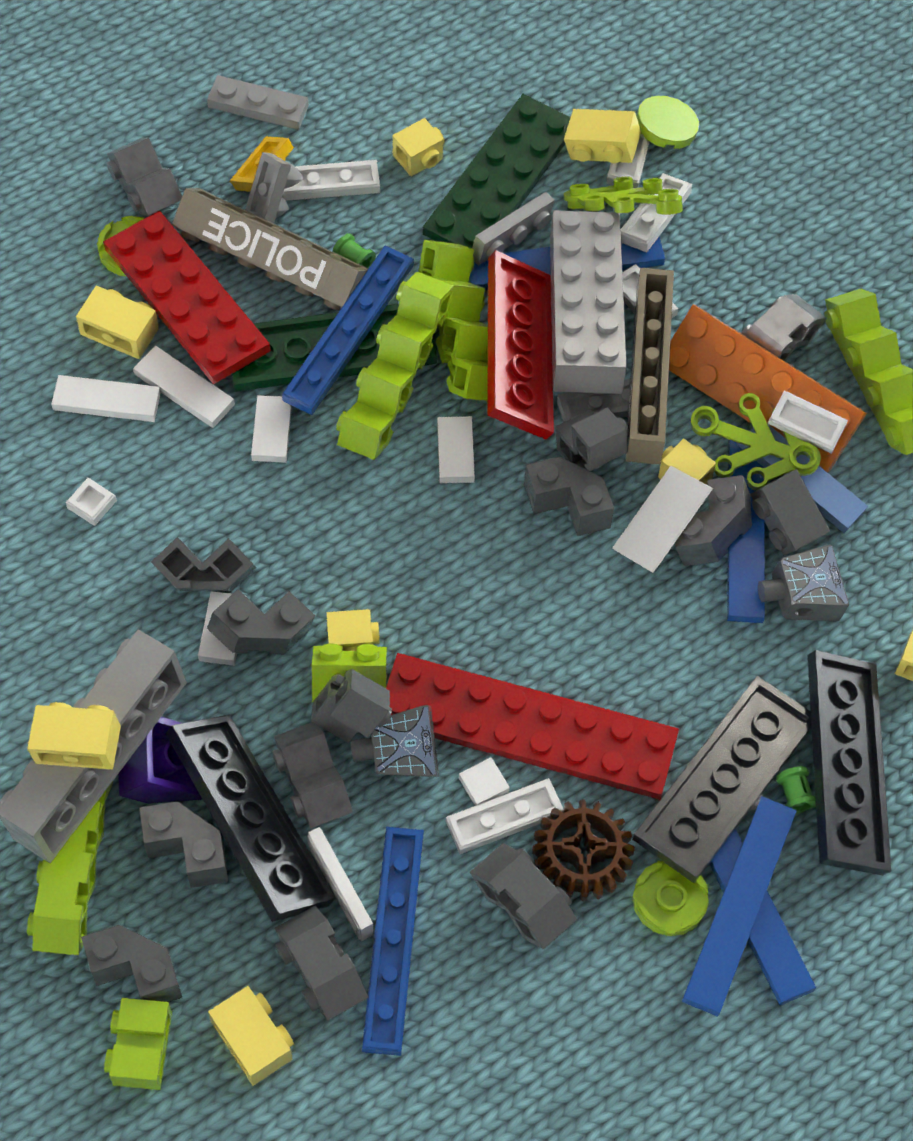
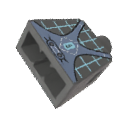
[758,545,849,621]
[351,705,439,777]

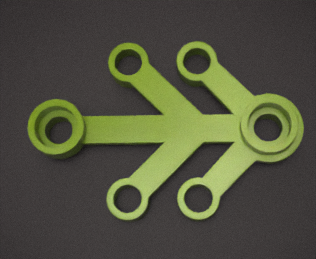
[563,176,683,215]
[691,393,821,490]

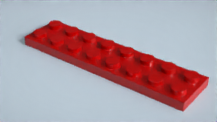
[386,653,679,800]

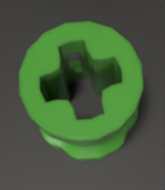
[332,233,376,269]
[776,766,816,814]

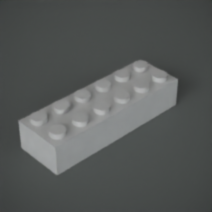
[550,210,626,394]
[0,629,187,863]

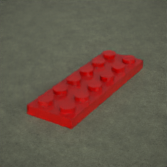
[103,210,271,384]
[487,250,554,440]

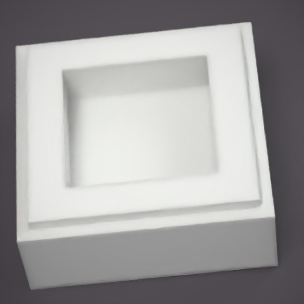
[66,478,117,526]
[459,757,510,806]

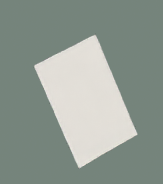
[612,466,713,573]

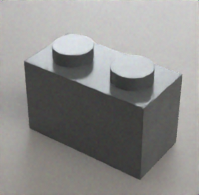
[750,469,830,556]

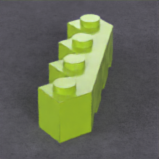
[418,240,488,401]
[336,272,454,460]
[824,288,913,455]
[27,781,113,955]

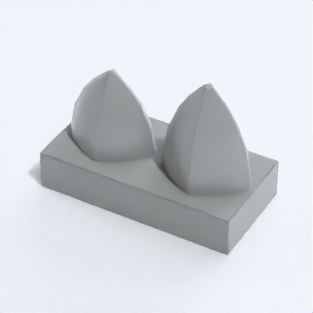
[245,152,303,224]

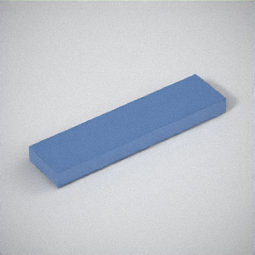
[737,423,868,534]

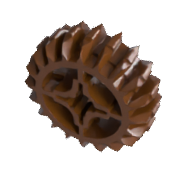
[532,799,635,902]

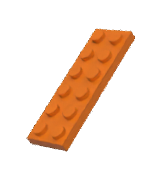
[669,305,867,472]

